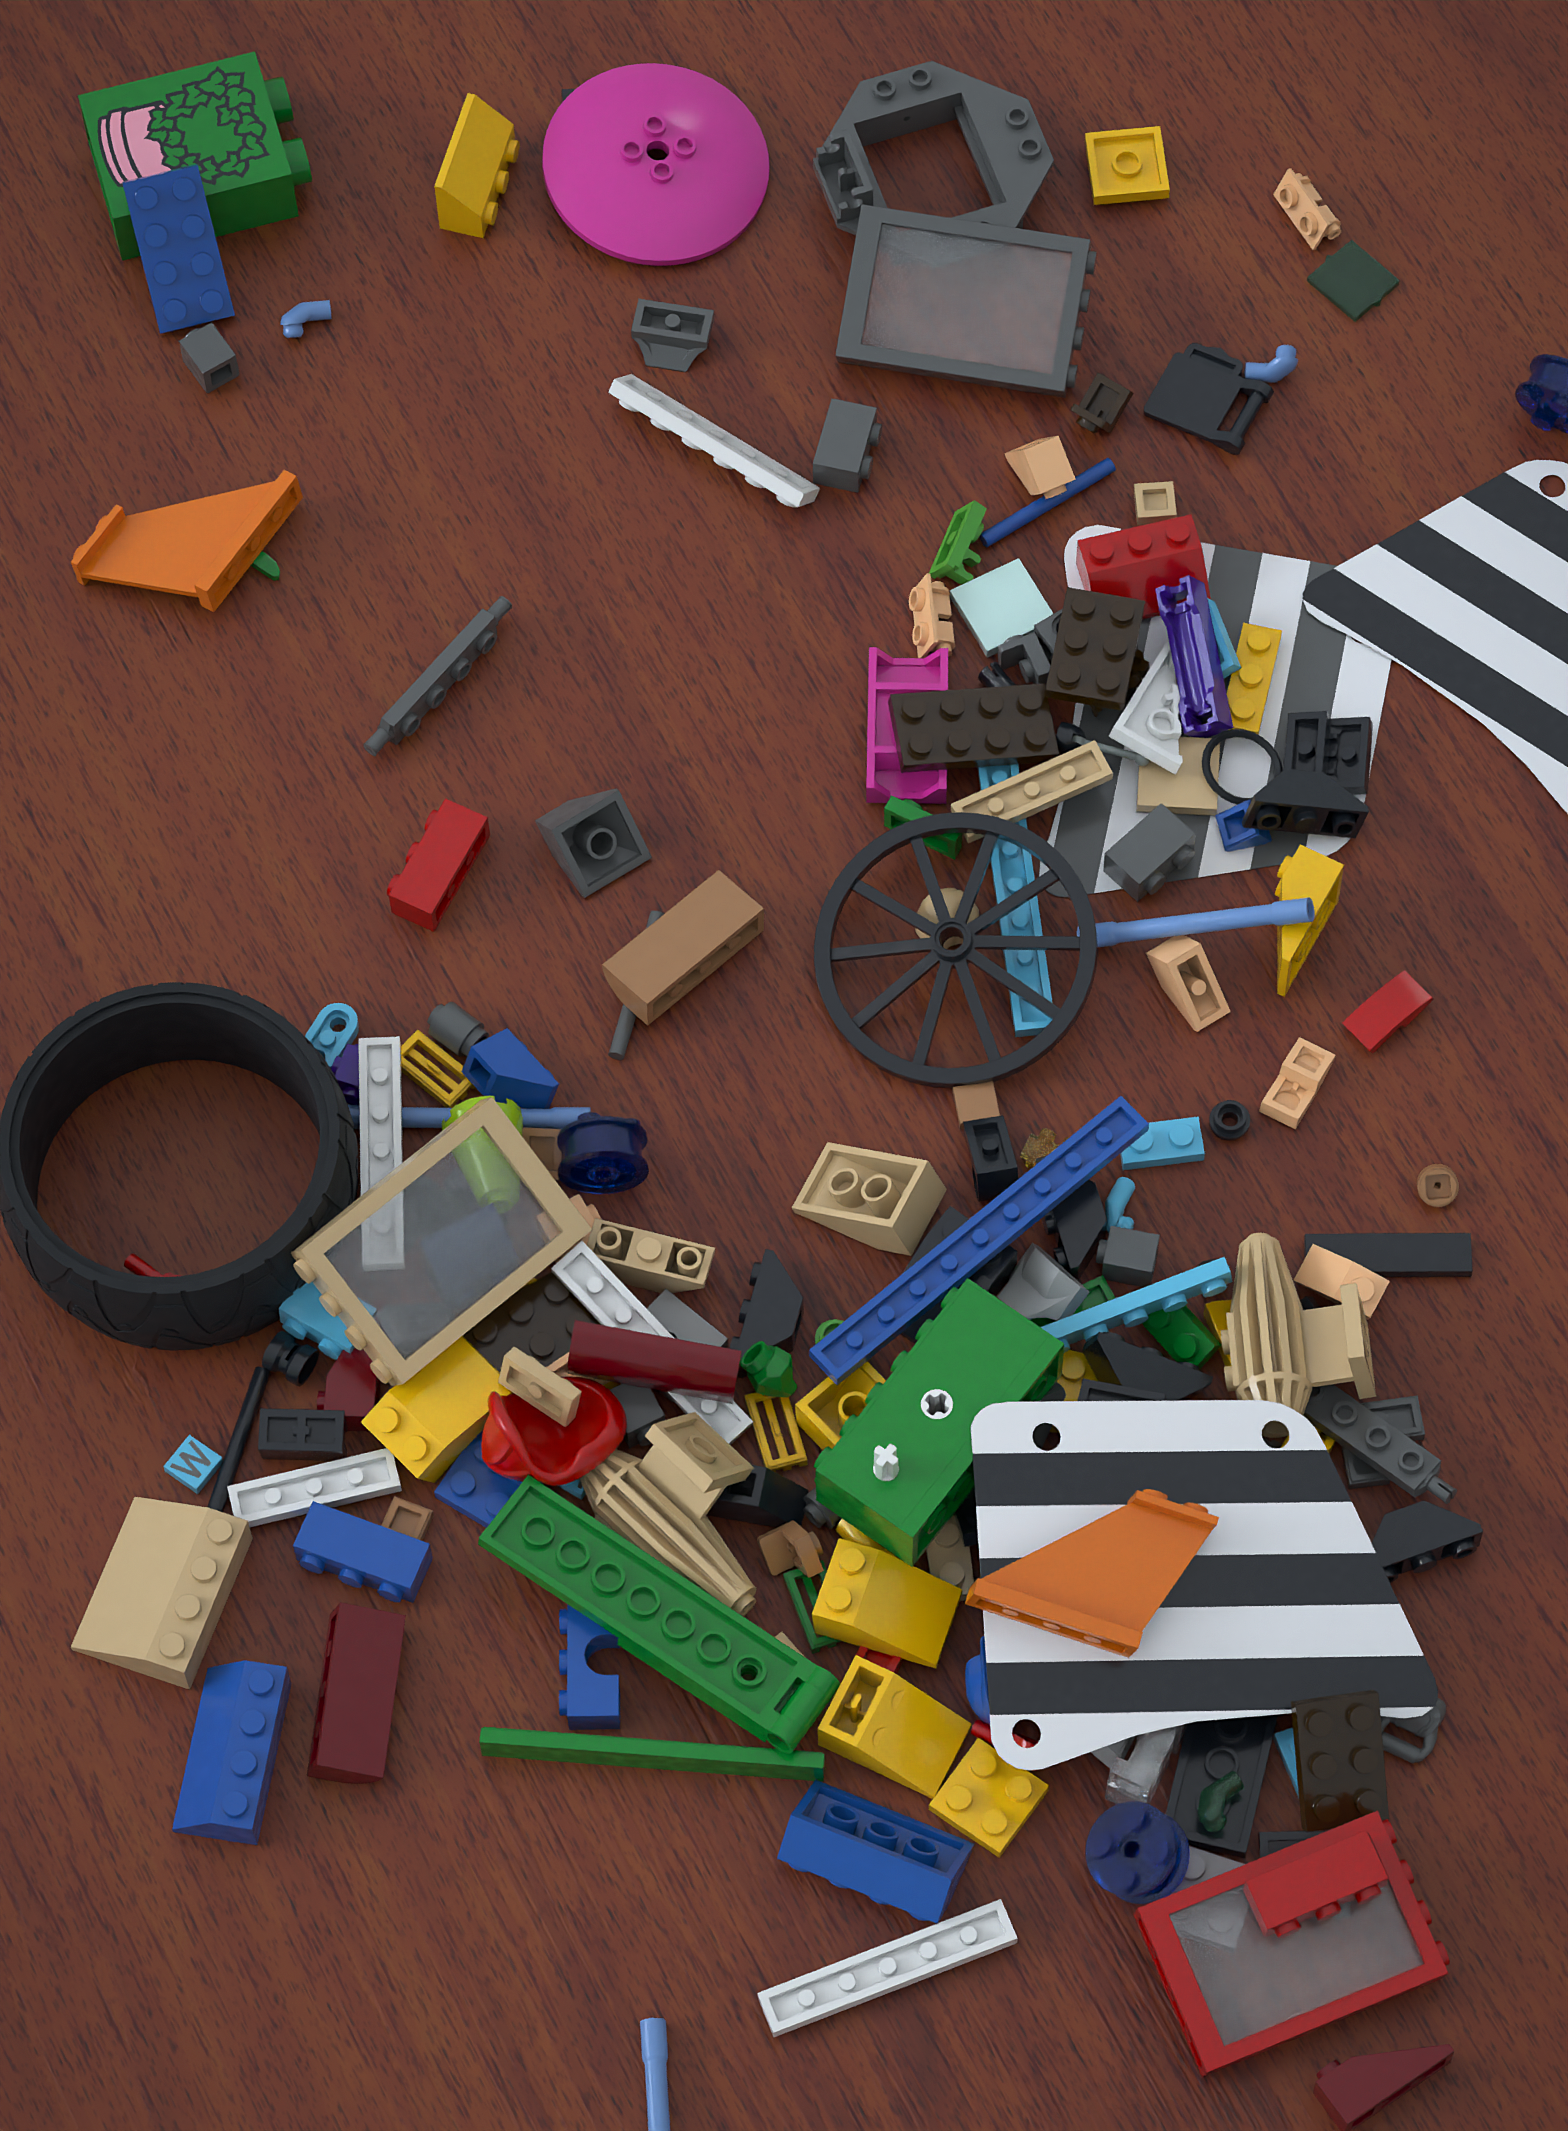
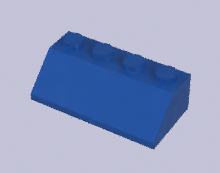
[172,1660,292,1845]
[777,1779,975,1924]

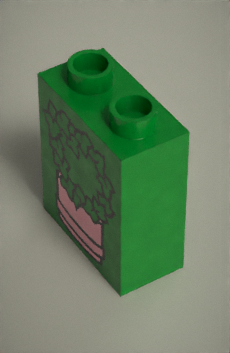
[78,51,312,261]

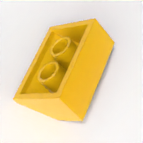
[434,93,520,238]
[795,1361,886,1450]

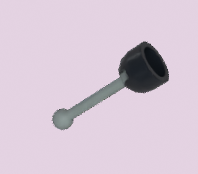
[1056,721,1150,766]

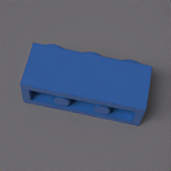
[293,1501,433,1603]

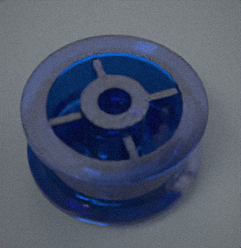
[1515,354,1568,434]
[557,1112,649,1194]
[1085,1801,1190,1905]

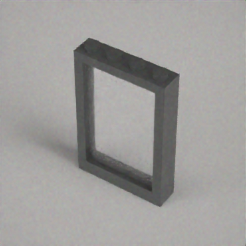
[835,204,1097,398]

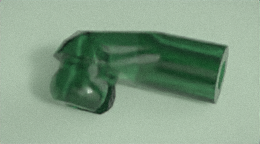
[1197,1770,1244,1832]

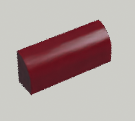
[567,1320,742,1404]
[307,1602,406,1784]

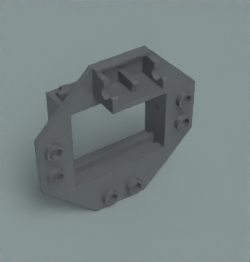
[813,61,1054,268]

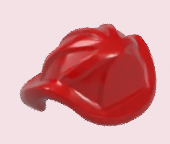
[481,1376,627,1486]

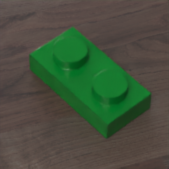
[884,796,963,860]
[1142,1305,1222,1369]

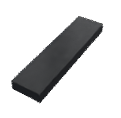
[1304,1233,1473,1277]

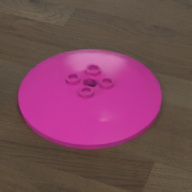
[542,63,770,266]

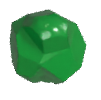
[740,1341,798,1397]

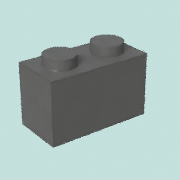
[813,398,883,493]
[1103,803,1196,902]

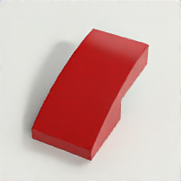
[1342,970,1434,1053]

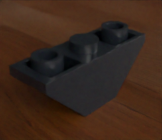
[1242,769,1369,838]
[1036,1157,1107,1281]
[729,1249,804,1378]
[1082,1332,1213,1401]
[706,1465,809,1528]
[1372,1501,1483,1583]

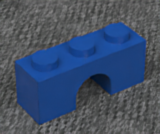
[559,1604,620,1730]

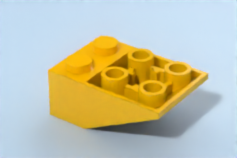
[818,1655,972,1799]

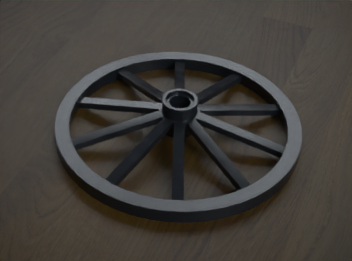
[814,812,1098,1088]

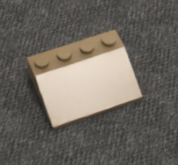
[71,1497,253,1690]

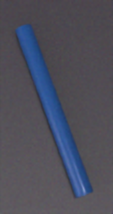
[979,458,1116,548]

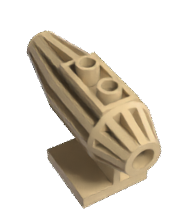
[1221,1233,1376,1438]
[579,1412,757,1616]

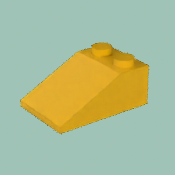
[1275,844,1344,997]
[361,1336,513,1483]
[812,1538,963,1669]

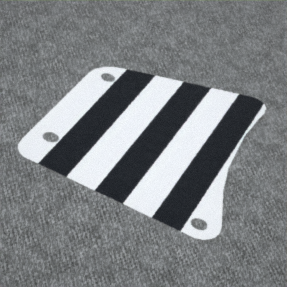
[1302,460,1568,814]
[971,1400,1438,1770]

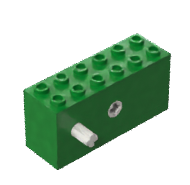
[814,1278,1064,1567]

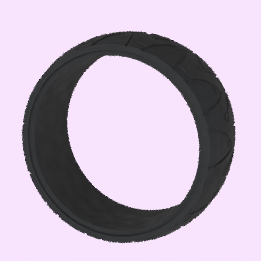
[0,982,358,1351]

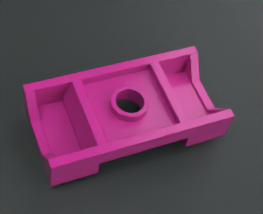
[866,647,948,804]

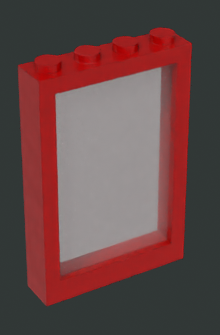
[1133,1811,1450,2077]

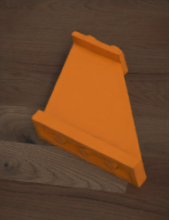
[71,470,303,612]
[965,1489,1219,1658]

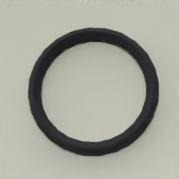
[1202,729,1283,805]

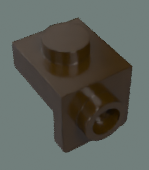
[1070,373,1134,434]

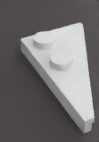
[1109,639,1183,775]

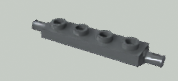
[363,596,512,756]
[1303,1384,1457,1504]

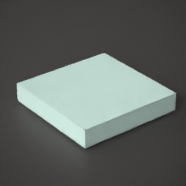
[950,558,1053,658]

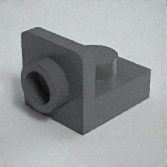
[998,632,1051,686]

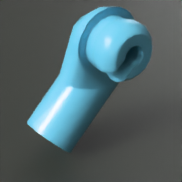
[1105,1177,1135,1233]

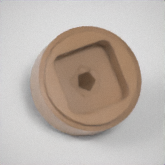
[1417,1164,1459,1207]

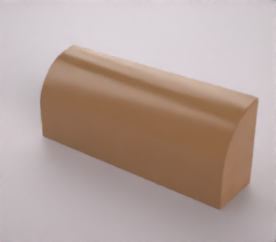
[602,870,764,1026]

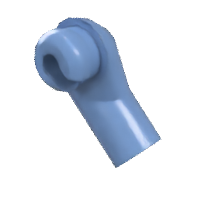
[280,300,332,338]
[1244,345,1298,383]

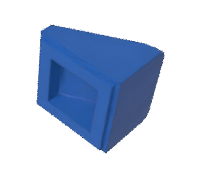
[1215,799,1272,852]

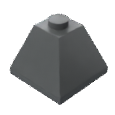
[535,788,652,898]

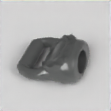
[1381,1698,1447,1764]

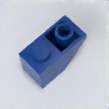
[461,1028,559,1109]

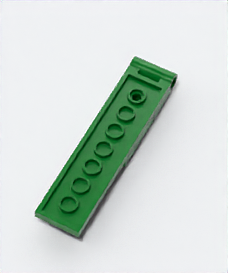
[478,1475,840,1754]

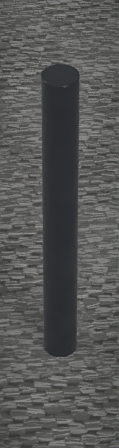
[207,1366,271,1512]

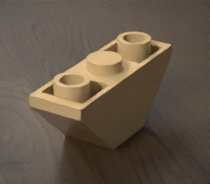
[587,1218,715,1293]

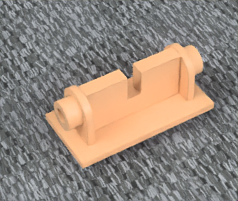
[1273,168,1341,250]
[909,573,955,658]

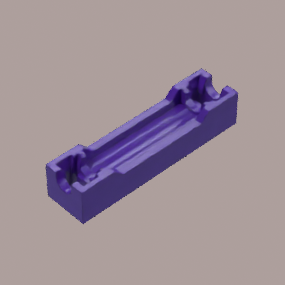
[1155,575,1233,738]

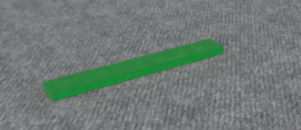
[479,1727,825,1782]

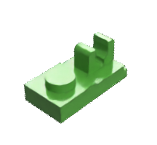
[929,500,987,585]

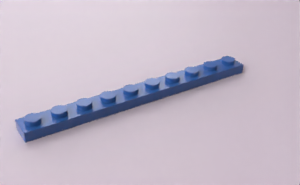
[809,1096,1149,1385]

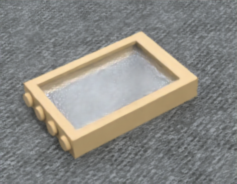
[291,1097,592,1386]

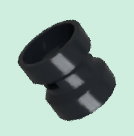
[262,1330,320,1387]

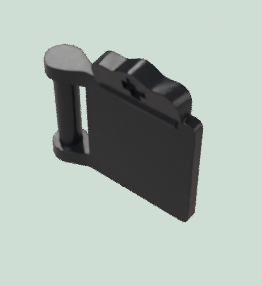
[1143,343,1274,455]

